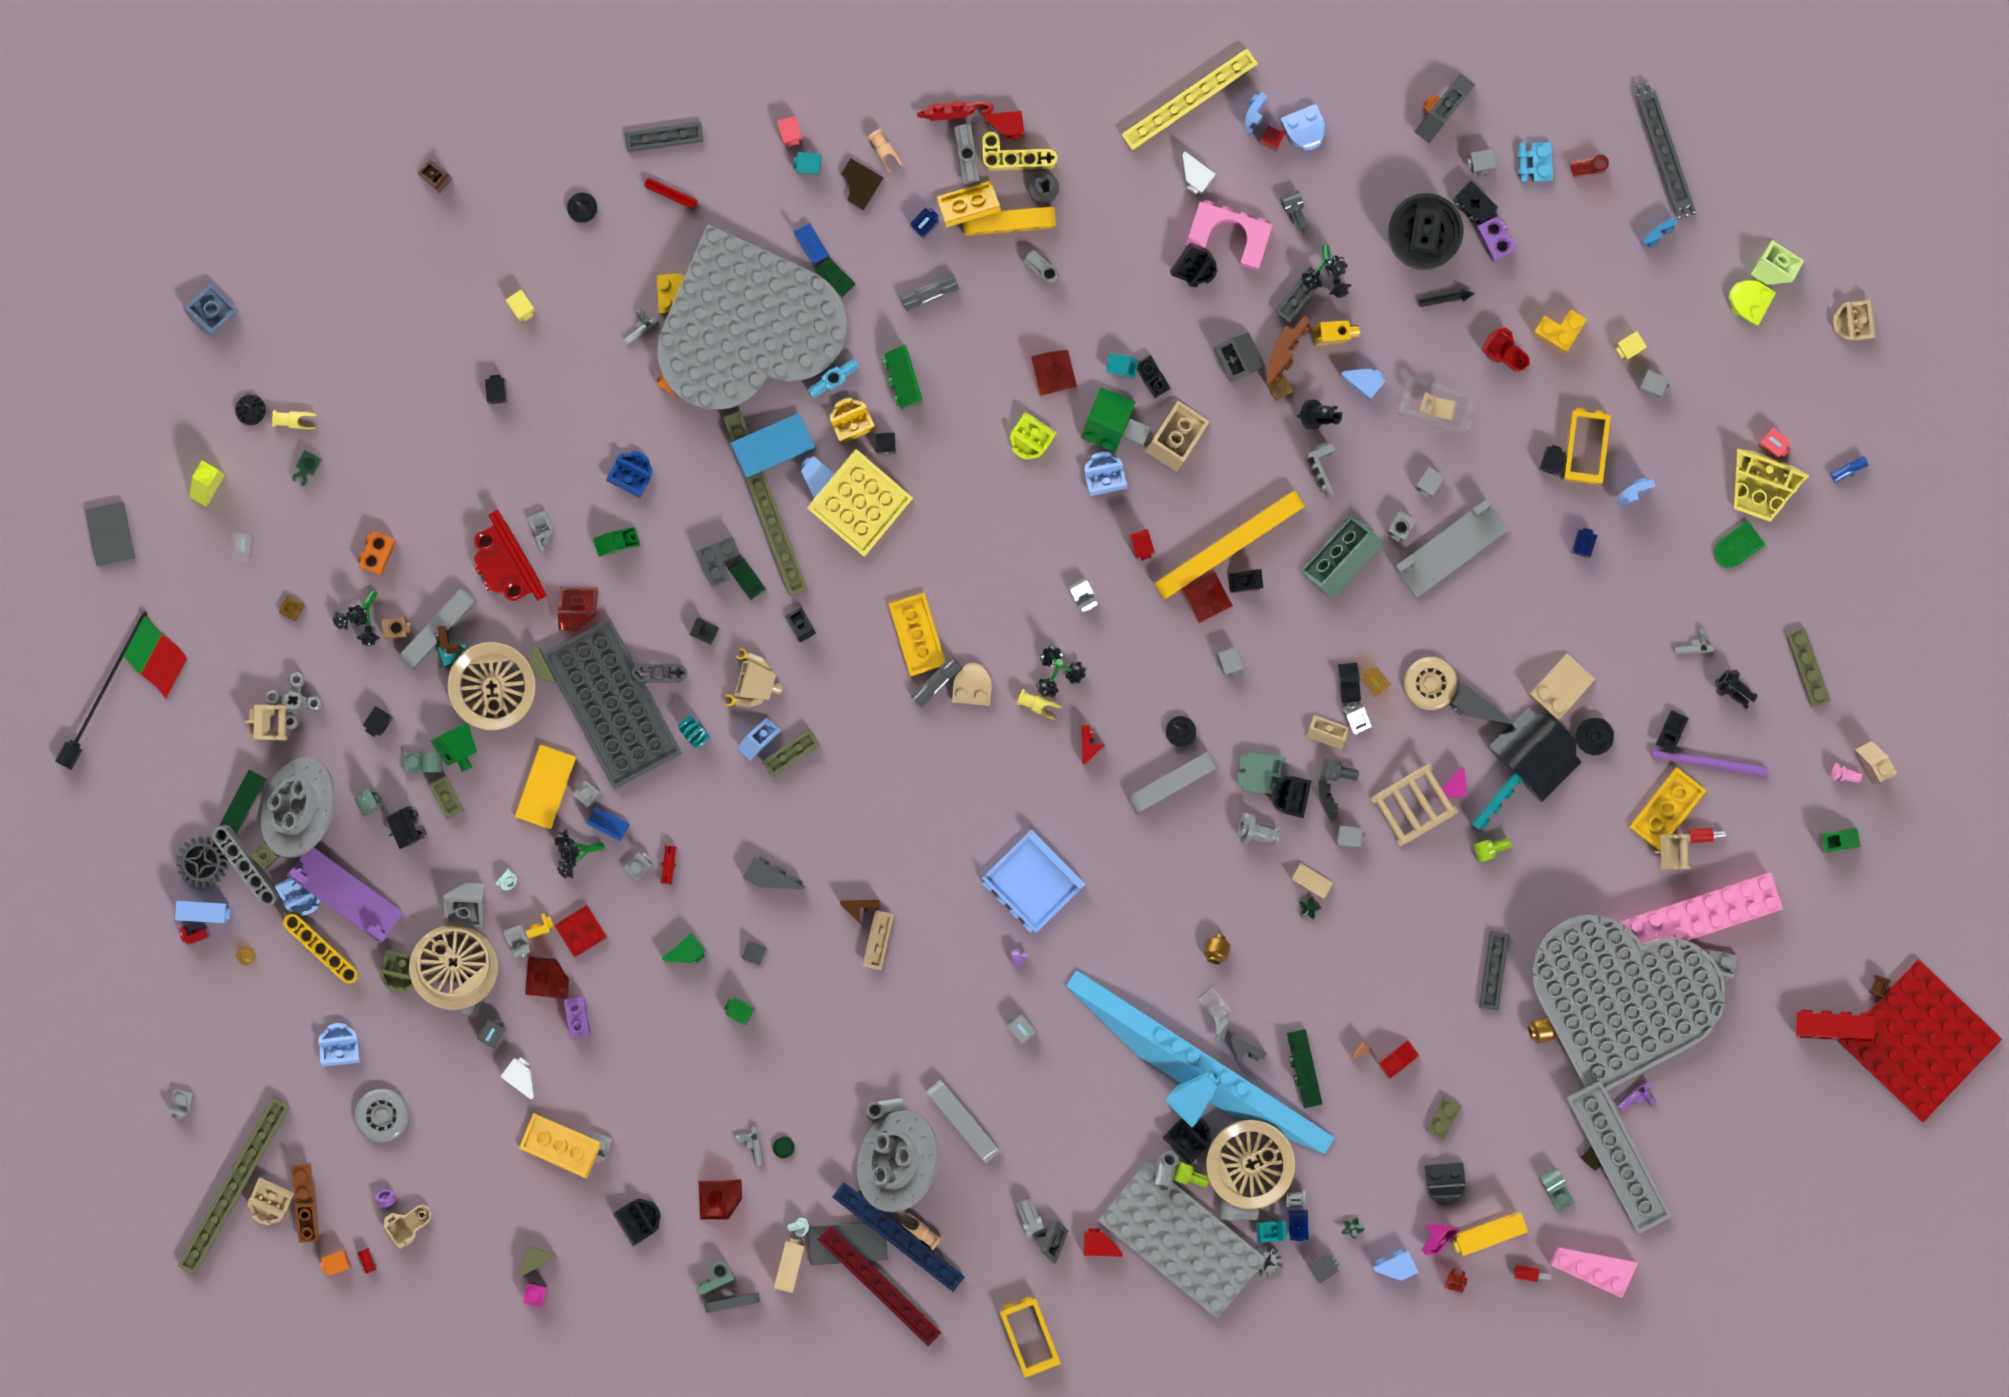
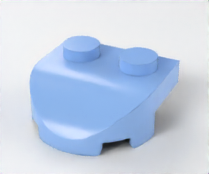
[1244,92,1268,134]
[1281,104,1326,150]
[1085,452,1127,496]
[1617,477,1655,506]
[275,878,320,915]
[318,1023,360,1067]

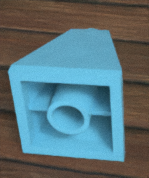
[1165,1071,1222,1127]

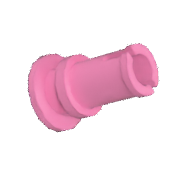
[1831,763,1862,784]

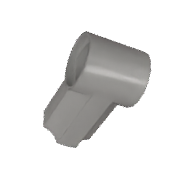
[1023,250,1059,285]
[866,1098,904,1119]
[1154,1151,1179,1192]
[1016,1198,1046,1239]
[1220,1200,1259,1220]

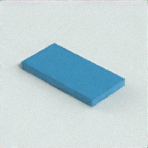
[730,413,815,478]

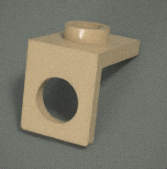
[1420,393,1457,421]

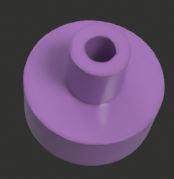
[1011,949,1029,969]
[375,1189,396,1210]

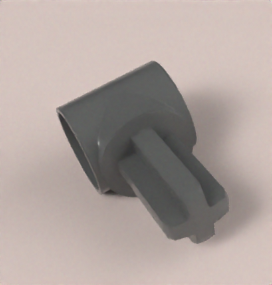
[1280,191,1307,230]
[1320,759,1359,781]

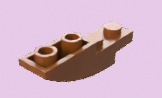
[1267,315,1311,387]
[291,1162,319,1243]

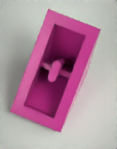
[1435,767,1466,798]

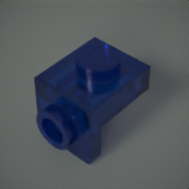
[1288,1210,1309,1242]

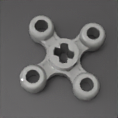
[265,672,323,729]

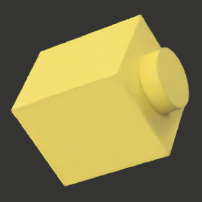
[506,289,536,321]
[1615,331,1647,361]

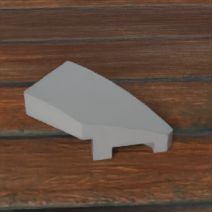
[527,510,553,552]

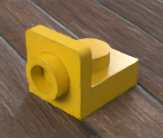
[526,913,554,938]

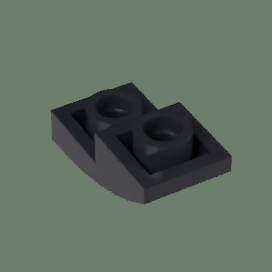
[1137,355,1171,398]

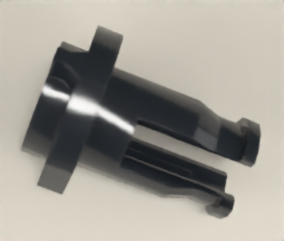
[1297,399,1342,430]
[1715,669,1758,709]

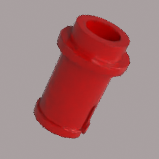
[357,1248,377,1274]

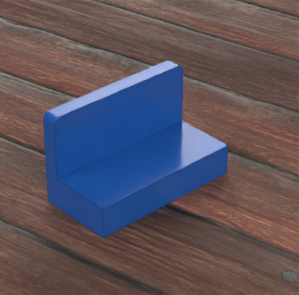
[793,223,830,266]
[586,807,630,841]

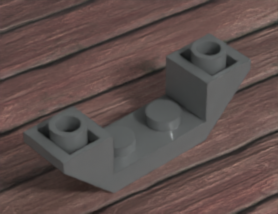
[1415,73,1475,143]

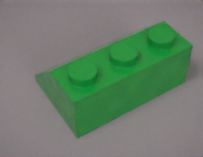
[882,345,923,410]

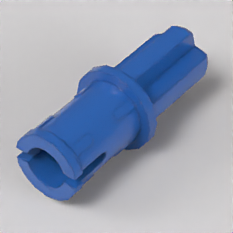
[1830,457,1869,483]

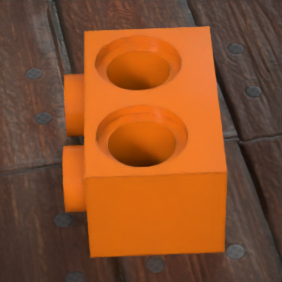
[357,531,396,576]

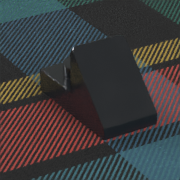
[1228,569,1263,593]
[785,607,816,643]
[1338,663,1361,703]

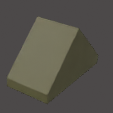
[529,647,557,683]
[519,1246,557,1276]

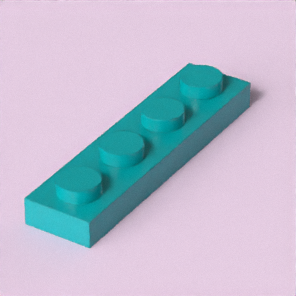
[1471,772,1523,830]

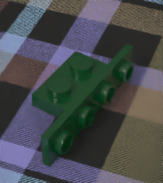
[1287,1029,1323,1108]

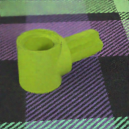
[1473,837,1512,863]
[1173,1161,1209,1188]

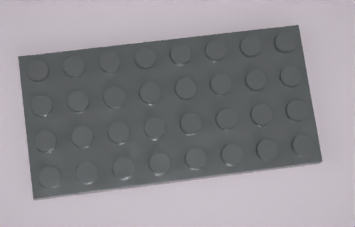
[542,618,682,789]

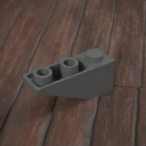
[743,857,805,889]

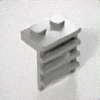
[1306,442,1335,498]

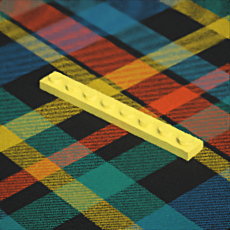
[1121,49,1258,151]

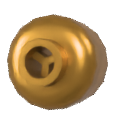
[1204,935,1231,965]
[1528,1016,1556,1043]

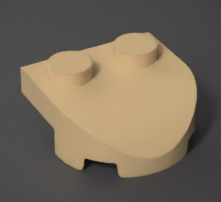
[1833,300,1876,341]
[952,663,992,706]
[248,1178,294,1225]

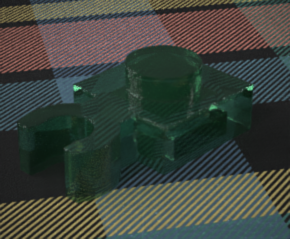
[292,450,322,486]

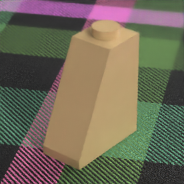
[1855,741,1897,784]
[774,1238,805,1293]

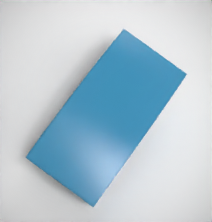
[1641,217,1678,248]

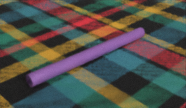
[1651,748,1767,777]

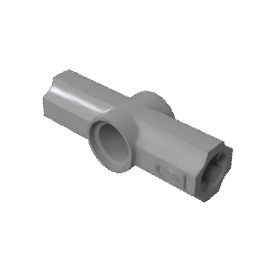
[954,124,980,184]

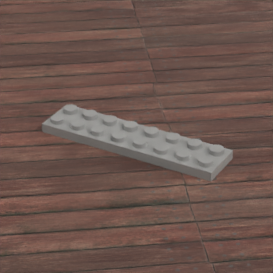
[1566,1080,1672,1234]

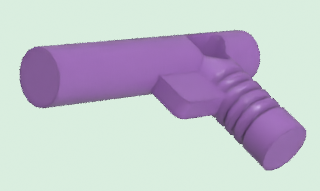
[1617,1080,1657,1111]

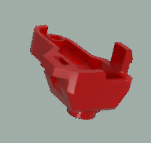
[1481,327,1530,372]

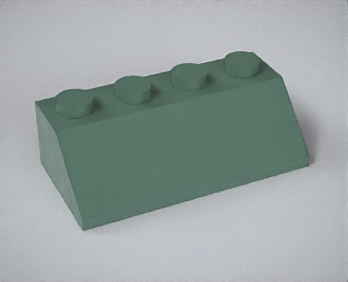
[1300,515,1384,599]

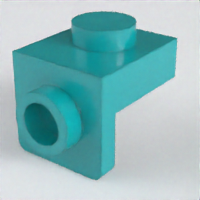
[1256,1221,1288,1242]

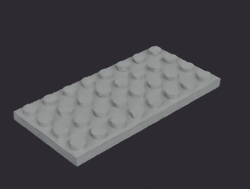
[1098,1161,1266,1319]

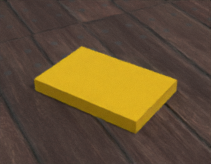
[936,180,1001,228]

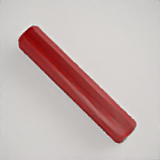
[644,178,698,210]

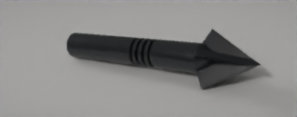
[1418,290,1475,307]

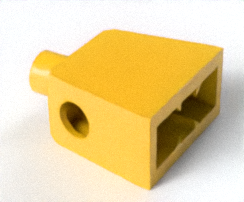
[1312,320,1360,346]

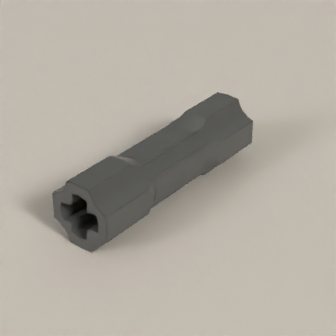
[900,274,959,311]
[910,656,962,708]

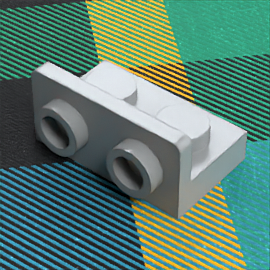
[1702,948,1737,981]

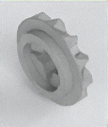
[1256,1246,1283,1277]

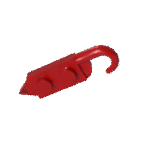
[917,101,994,121]

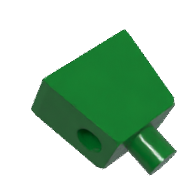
[430,723,477,772]

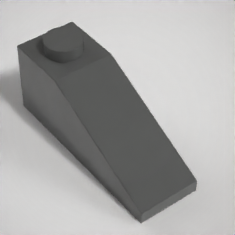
[1451,685,1512,724]

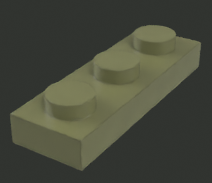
[762,729,820,777]

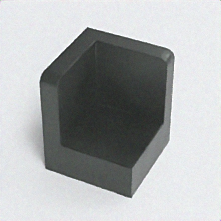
[689,617,719,645]

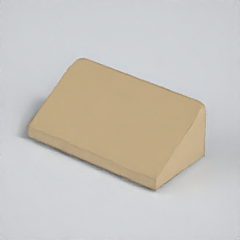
[1306,715,1350,749]
[1291,863,1333,899]

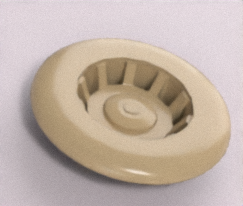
[1404,657,1458,710]

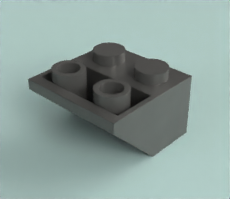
[1214,333,1265,383]

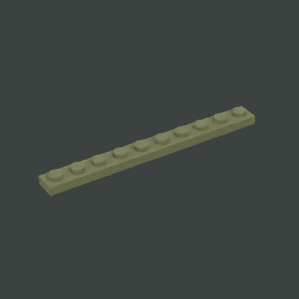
[723,411,808,596]
[178,1097,290,1275]

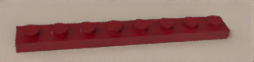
[817,1225,942,1346]

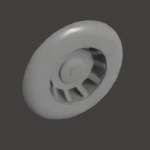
[355,1088,409,1142]

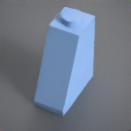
[801,456,834,498]
[175,901,231,923]

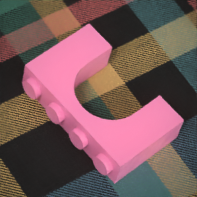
[1185,200,1273,271]

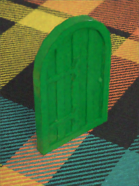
[1714,520,1766,568]

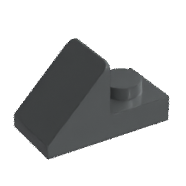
[1230,1035,1267,1065]
[1035,1220,1069,1263]

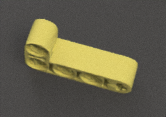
[982,132,1058,171]

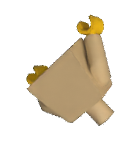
[724,648,783,708]

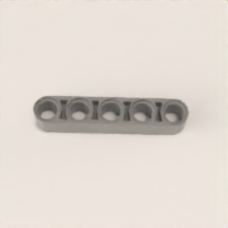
[399,588,477,670]
[1127,751,1218,814]
[212,825,279,906]
[926,1079,1001,1164]

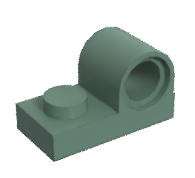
[403,753,443,773]
[354,789,385,816]
[1539,1168,1575,1212]
[696,1261,735,1296]

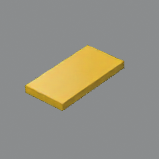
[888,592,945,677]
[515,745,577,830]
[1629,767,1707,851]
[519,1113,602,1178]

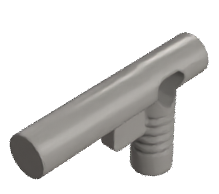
[624,308,659,345]
[1674,630,1714,655]
[736,1126,763,1166]

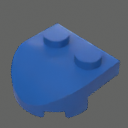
[606,451,652,498]

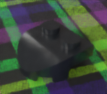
[1170,242,1218,287]
[1272,776,1312,818]
[1163,1118,1211,1164]
[1425,1162,1466,1206]
[613,1199,661,1246]

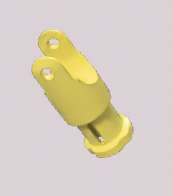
[272,410,317,430]
[1016,689,1062,720]

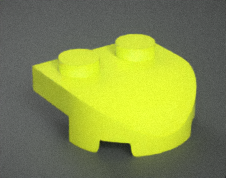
[1729,280,1776,326]
[1010,412,1057,460]

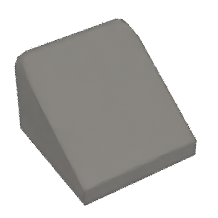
[1215,1019,1230,1046]

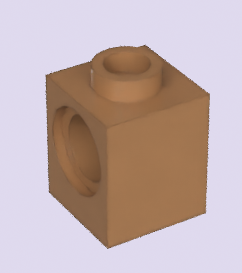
[382,617,411,639]

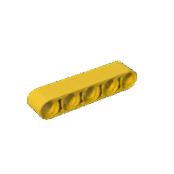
[962,207,1057,235]
[283,914,359,983]

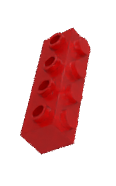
[1796,1009,1876,1042]

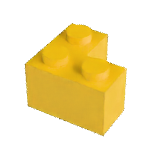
[1532,310,1587,354]

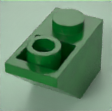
[593,527,640,557]
[1819,828,1861,853]

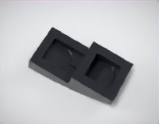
[1655,710,1689,753]

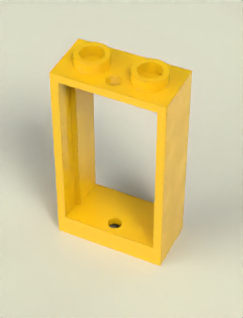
[1563,408,1611,485]
[1451,1212,1528,1256]
[1000,1296,1061,1378]

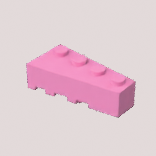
[1549,1247,1638,1298]

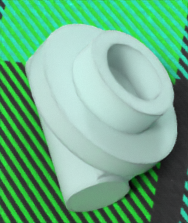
[496,869,517,890]
[787,1217,809,1237]

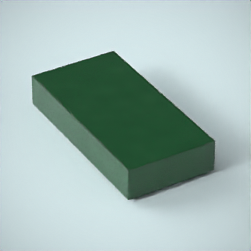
[815,257,856,298]
[728,558,766,600]

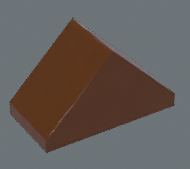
[418,160,452,193]

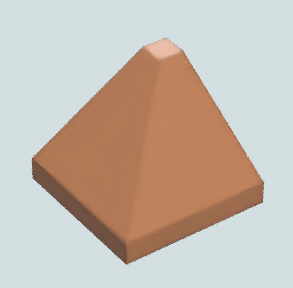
[1350,1041,1371,1059]

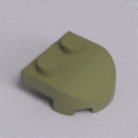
[380,949,424,992]

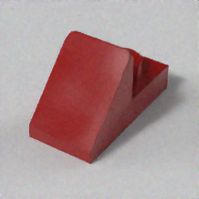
[1081,725,1105,764]

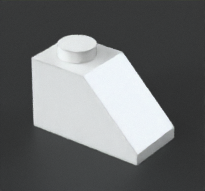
[1182,152,1215,195]
[501,1057,535,1100]

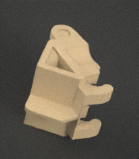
[244,705,288,741]
[1655,834,1691,870]

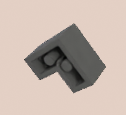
[697,537,741,588]

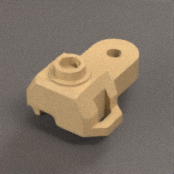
[383,1205,431,1249]

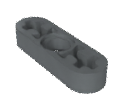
[631,664,687,683]
[704,1292,761,1313]

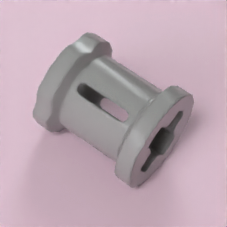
[1285,1190,1306,1207]

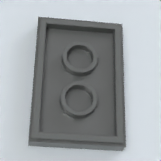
[85,502,135,566]

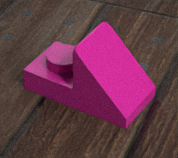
[1421,1224,1460,1256]

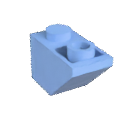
[1373,1249,1418,1281]

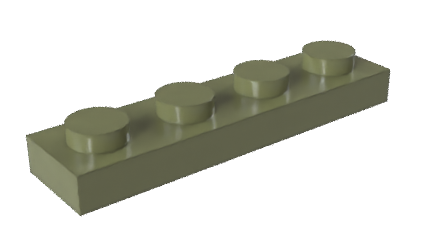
[1786,628,1831,707]

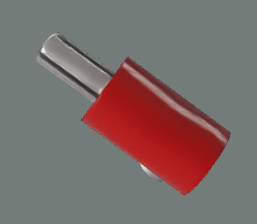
[1689,828,1726,843]
[1514,1264,1552,1283]

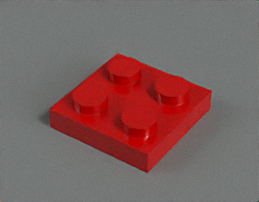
[554,905,608,958]

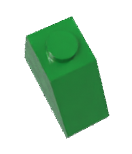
[661,933,707,963]
[724,997,755,1025]

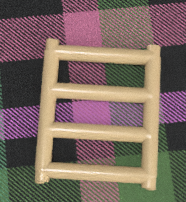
[1371,764,1459,847]

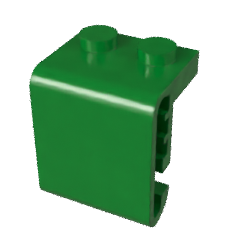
[1081,387,1136,452]

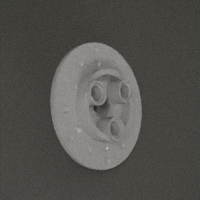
[261,757,335,858]
[857,1110,939,1212]

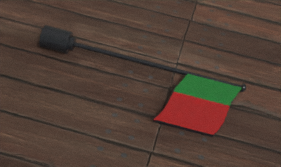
[55,611,187,770]

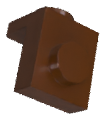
[435,625,463,654]

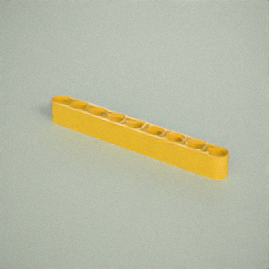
[1154,490,1306,600]

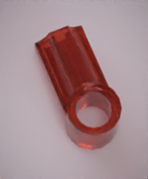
[1570,155,1609,178]

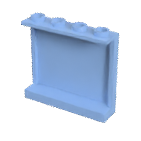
[982,830,1085,933]

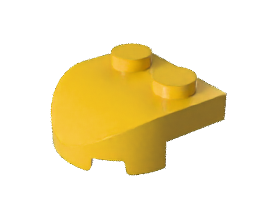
[657,273,685,314]
[830,398,876,445]

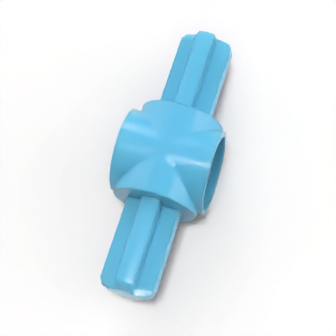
[808,359,859,398]

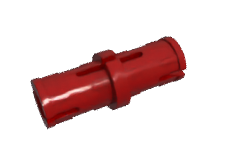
[660,845,677,885]

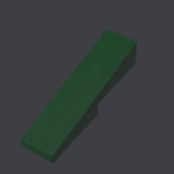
[219,769,267,839]

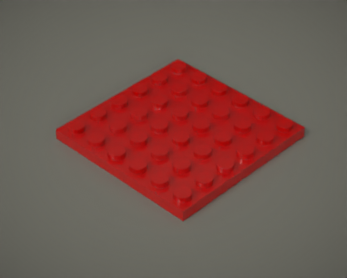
[1838,959,2002,1123]

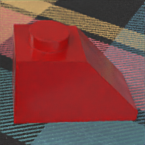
[984,110,1024,140]
[1129,529,1155,561]
[1377,1040,1419,1079]
[1084,1228,1123,1257]

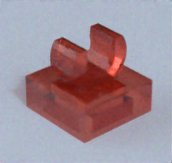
[1444,1268,1468,1293]

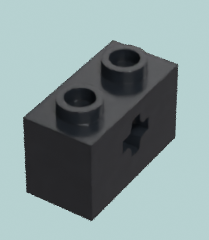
[1453,181,1498,225]

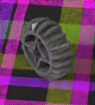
[176,836,228,888]

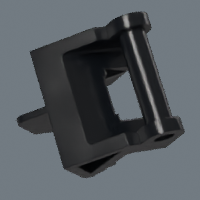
[386,806,427,849]

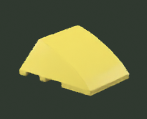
[1734,448,1810,522]

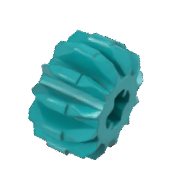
[678,715,710,748]

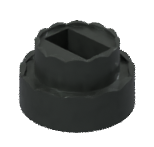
[1388,193,1464,270]

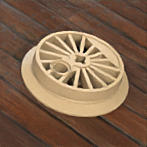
[448,642,536,730]
[409,925,498,1010]
[1207,1120,1295,1209]

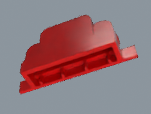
[473,509,548,601]

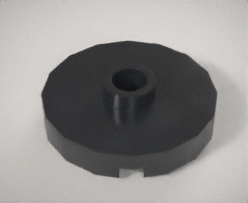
[1575,717,1614,756]

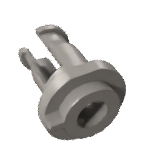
[1238,813,1281,845]

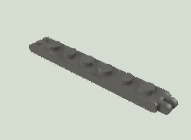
[1636,82,1696,220]

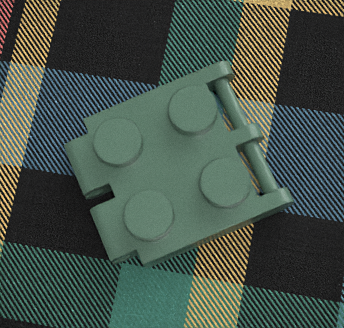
[1236,752,1286,794]

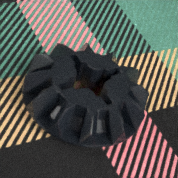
[567,192,597,223]
[235,395,266,425]
[1166,716,1196,747]

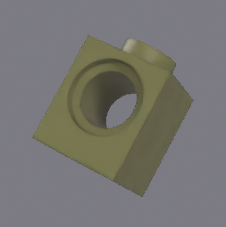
[251,842,281,870]

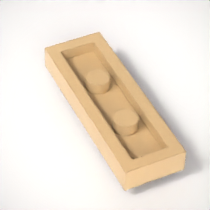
[863,910,894,970]

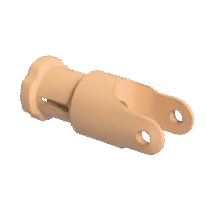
[867,129,902,173]
[899,1213,943,1251]

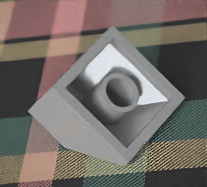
[443,883,485,928]

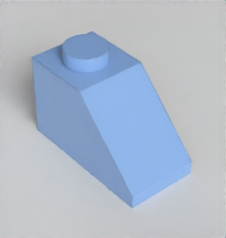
[1340,369,1385,400]
[737,717,781,761]

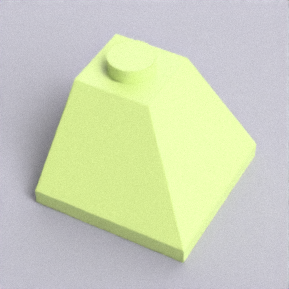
[1751,240,1804,285]

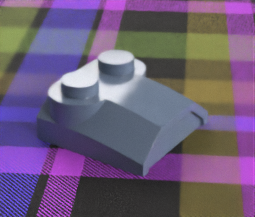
[184,283,239,337]

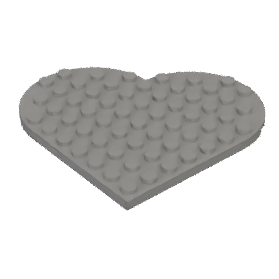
[657,224,847,410]
[1532,915,1725,1091]

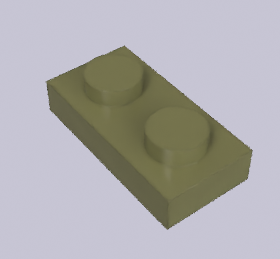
[429,776,464,819]
[1426,1097,1461,1140]

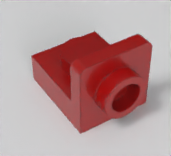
[179,925,211,945]

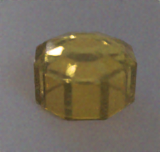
[236,946,256,966]

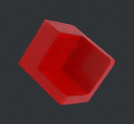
[1260,125,1286,151]

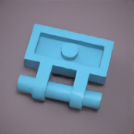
[1517,142,1553,182]

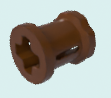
[1868,975,1891,998]

